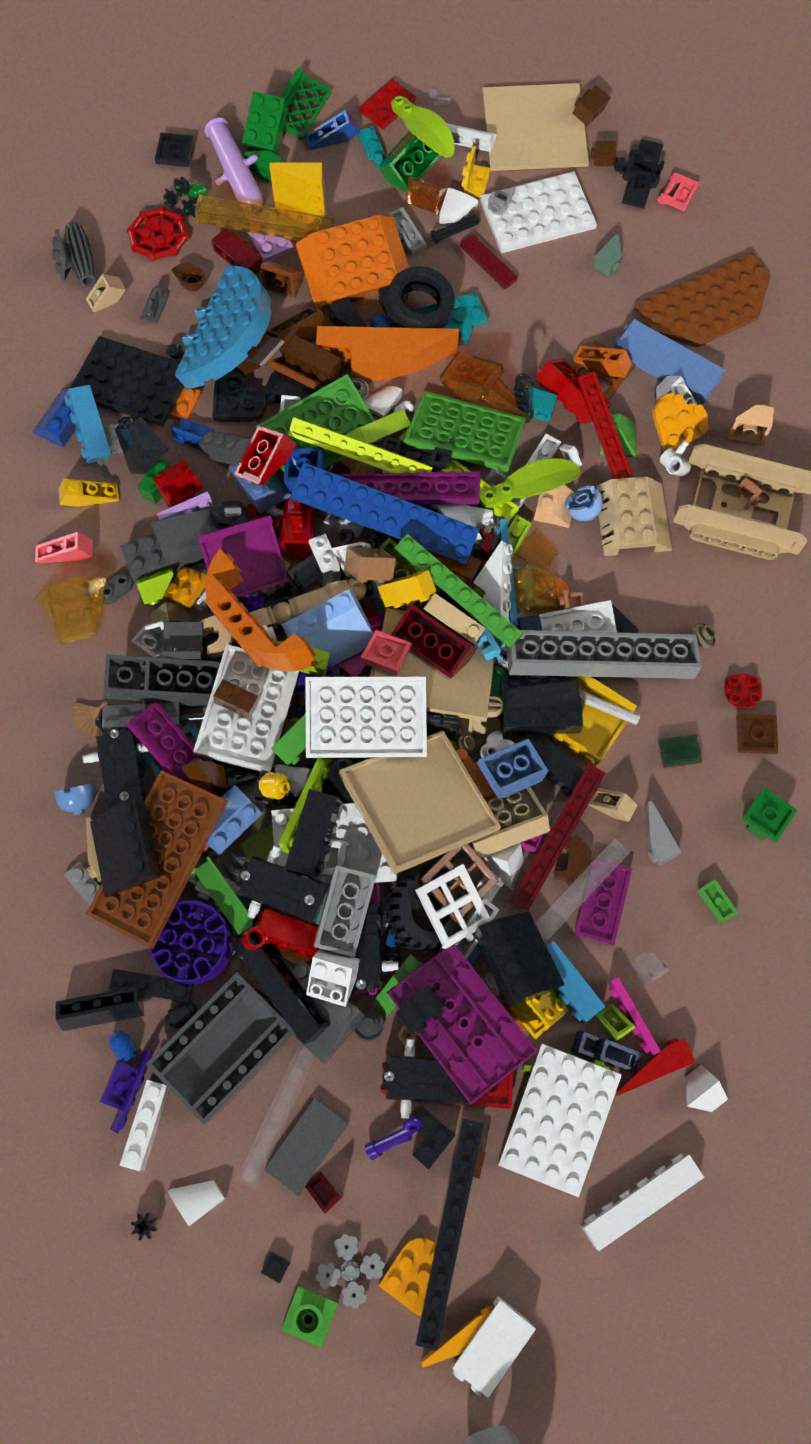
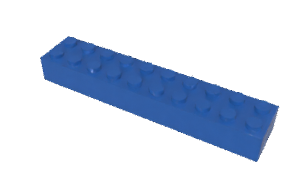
[290,462,480,565]

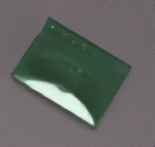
[658,734,703,768]

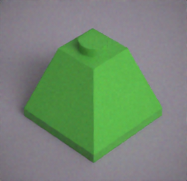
[600,413,636,457]

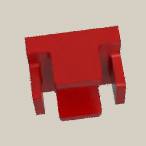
[153,460,203,508]

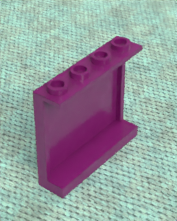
[197,515,290,599]

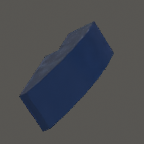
[571,1031,641,1073]

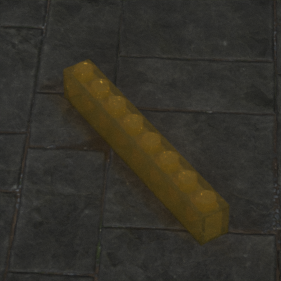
[195,195,334,241]

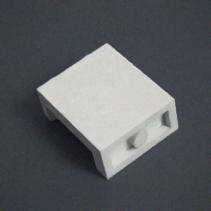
[309,534,341,587]

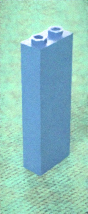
[614,319,725,405]

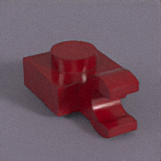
[480,527,495,560]

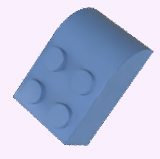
[477,739,548,798]

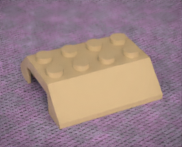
[595,477,672,556]

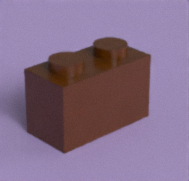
[572,85,611,126]
[213,679,258,720]

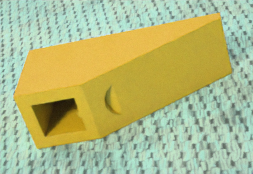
[58,478,119,507]

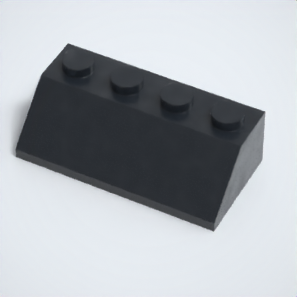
[284,789,343,877]

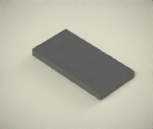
[264,1098,349,1196]

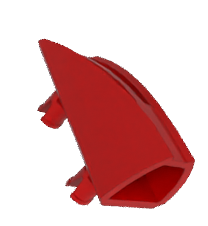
[280,485,315,561]

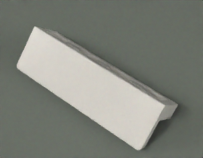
[446,123,497,152]

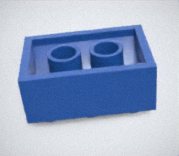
[32,388,77,448]

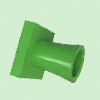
[281,1285,339,1348]

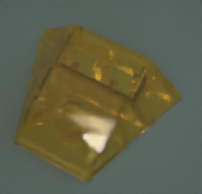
[37,576,108,644]

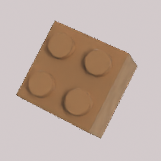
[344,547,396,583]

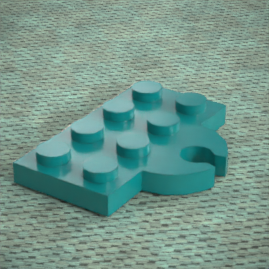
[412,292,488,345]

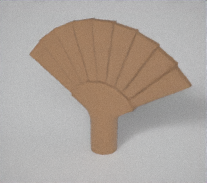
[73,701,109,736]

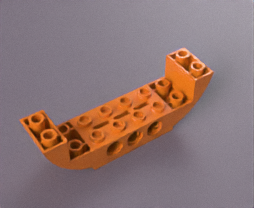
[204,549,318,671]

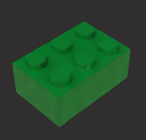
[242,91,289,155]

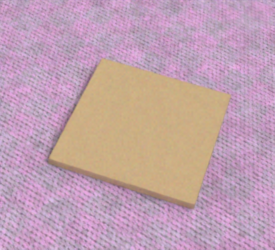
[482,83,589,171]
[374,608,494,722]
[338,731,501,874]

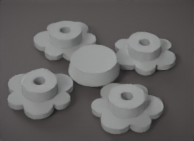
[315,1234,385,1309]

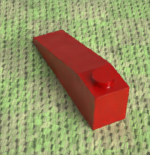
[616,1037,696,1096]

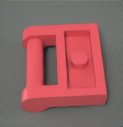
[658,173,699,212]

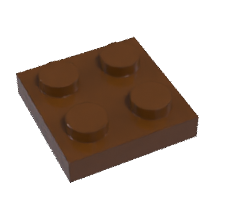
[736,714,778,754]

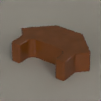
[554,835,592,887]

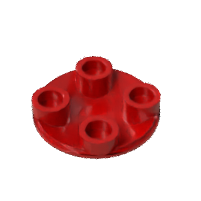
[724,674,763,709]

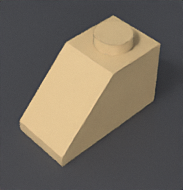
[86,274,126,312]
[588,788,637,822]

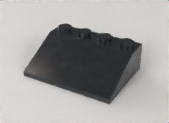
[500,678,583,735]
[90,797,161,897]
[474,911,565,1009]

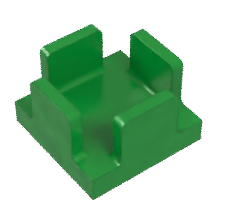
[742,788,797,843]

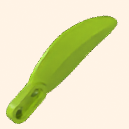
[391,96,455,158]
[480,458,581,508]

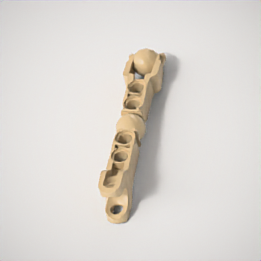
[200,578,367,659]

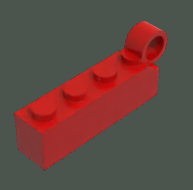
[242,909,320,958]

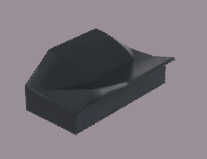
[209,501,250,526]

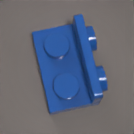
[171,418,214,449]

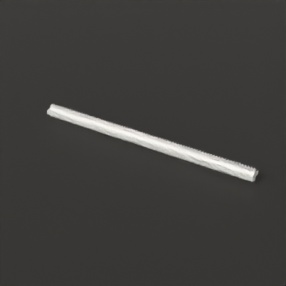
[493,657,640,725]

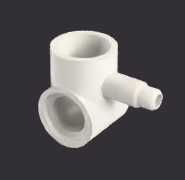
[660,441,691,477]

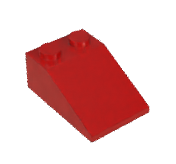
[234,426,296,486]

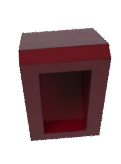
[305,1172,343,1214]

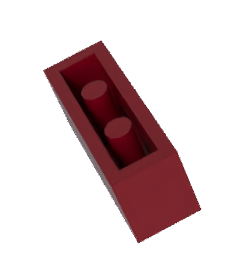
[211,228,263,275]

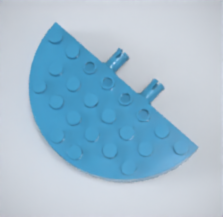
[175,265,272,389]

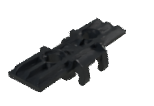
[622,139,665,209]

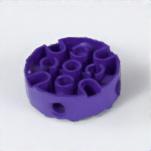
[149,901,234,984]

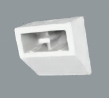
[306,949,360,1007]

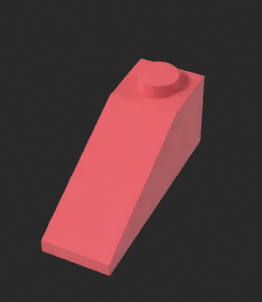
[35,532,93,563]

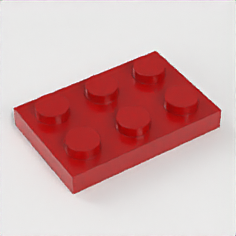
[359,79,416,130]

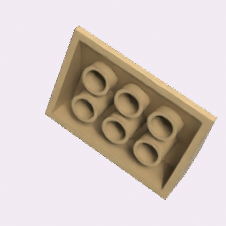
[469,787,550,858]

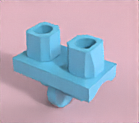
[476,625,506,661]

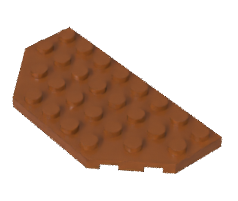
[634,251,770,347]

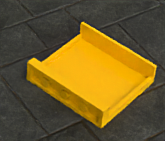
[549,676,637,766]

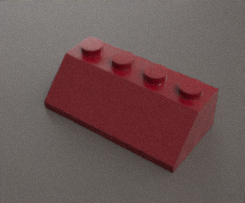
[391,603,478,679]

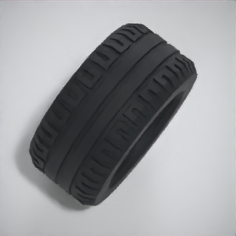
[386,266,454,329]

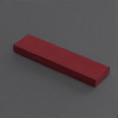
[460,234,518,289]

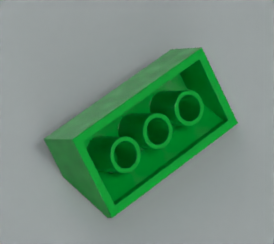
[378,132,441,193]

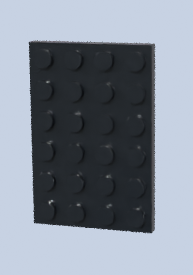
[70,336,185,427]

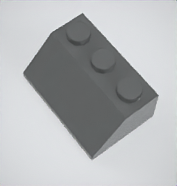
[198,431,252,466]

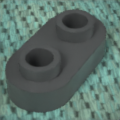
[98,573,133,604]

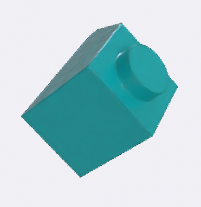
[527,386,558,422]

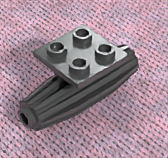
[51,221,96,287]

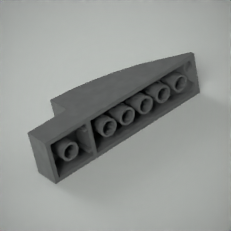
[120,506,266,586]
[104,654,221,709]

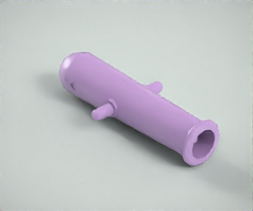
[204,118,264,214]

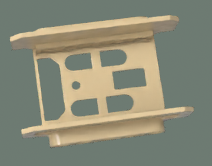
[673,444,811,560]

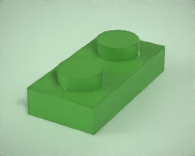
[698,879,738,925]

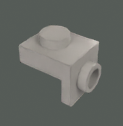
[488,189,512,215]

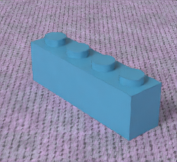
[65,385,112,464]
[546,941,606,1023]

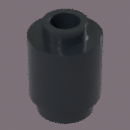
[166,1001,197,1029]

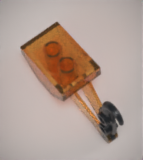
[440,351,535,423]

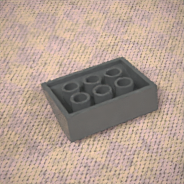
[269,959,366,1065]

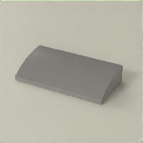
[313,865,376,957]

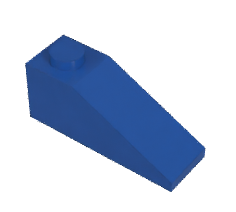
[305,109,359,150]

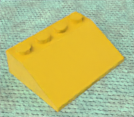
[270,163,326,227]

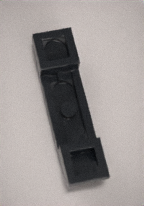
[381,436,453,469]

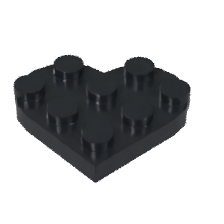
[212,371,267,421]

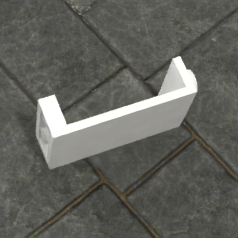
[451,1296,536,1398]

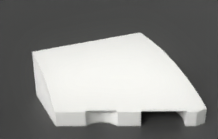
[439,188,478,226]
[364,386,402,418]
[168,1180,226,1226]

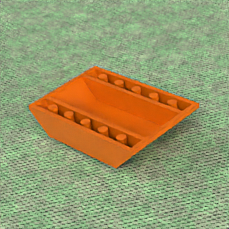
[296,215,409,310]

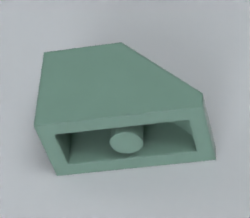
[593,234,622,277]

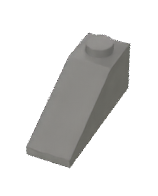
[645,801,681,867]

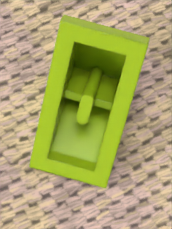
[596,1004,635,1042]

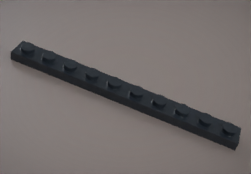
[415,1119,484,1351]

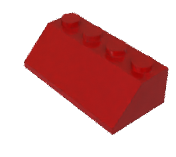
[535,359,612,424]

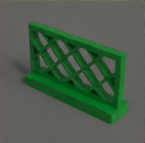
[280,67,332,140]

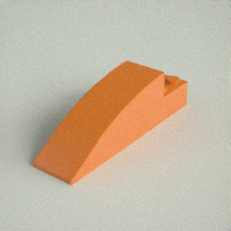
[316,326,459,382]

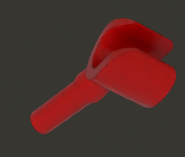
[245,503,259,519]

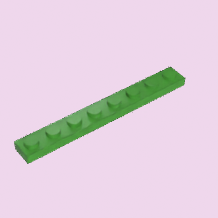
[395,534,523,649]

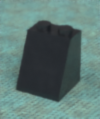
[115,416,169,475]

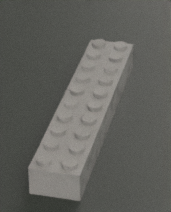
[506,630,702,679]

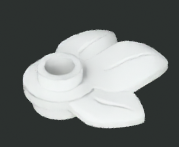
[480,730,515,758]

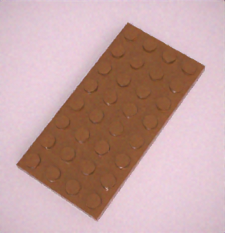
[86,770,228,949]

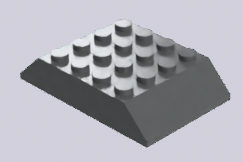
[146,972,294,1125]

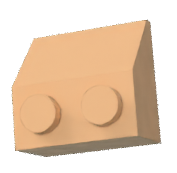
[728,405,774,445]
[534,485,575,528]

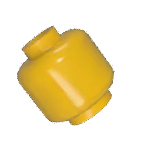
[259,772,290,800]

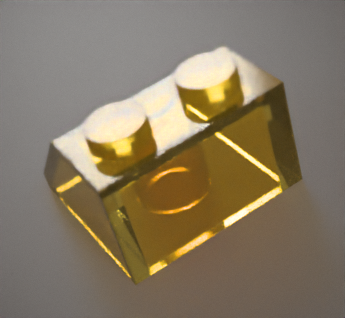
[513,565,558,610]

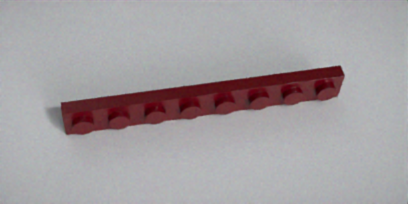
[511,764,606,911]

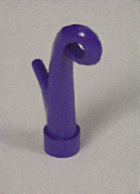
[365,1117,422,1160]

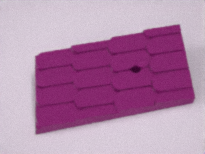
[386,944,538,1104]

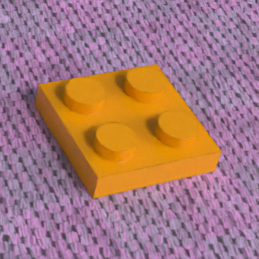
[164,566,206,608]

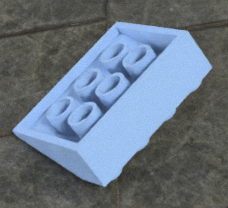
[282,589,374,667]

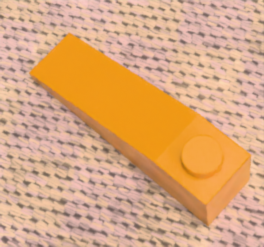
[421,1305,493,1368]

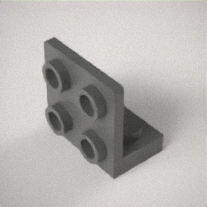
[162,622,203,660]

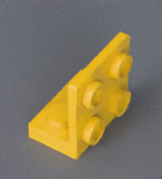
[462,146,491,198]
[510,991,569,1039]

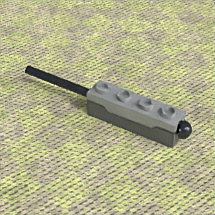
[95,702,205,731]

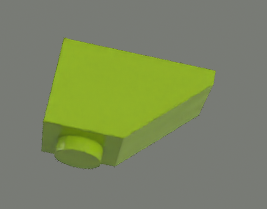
[136,568,173,605]

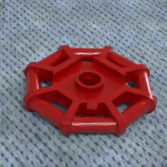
[126,206,190,261]

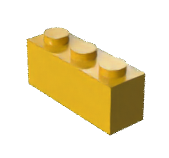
[377,570,437,608]

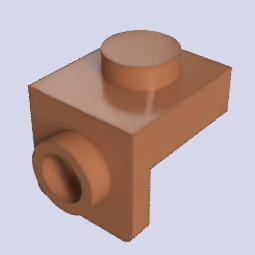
[737,478,762,510]
[558,590,585,610]

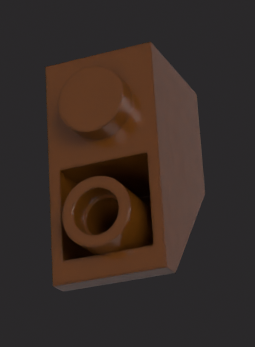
[182,758,227,794]

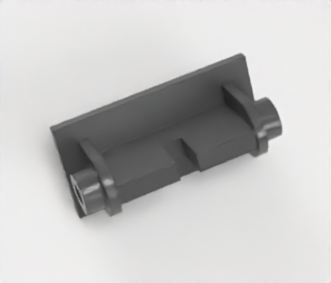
[140,286,168,323]

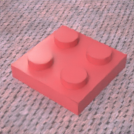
[360,630,412,676]

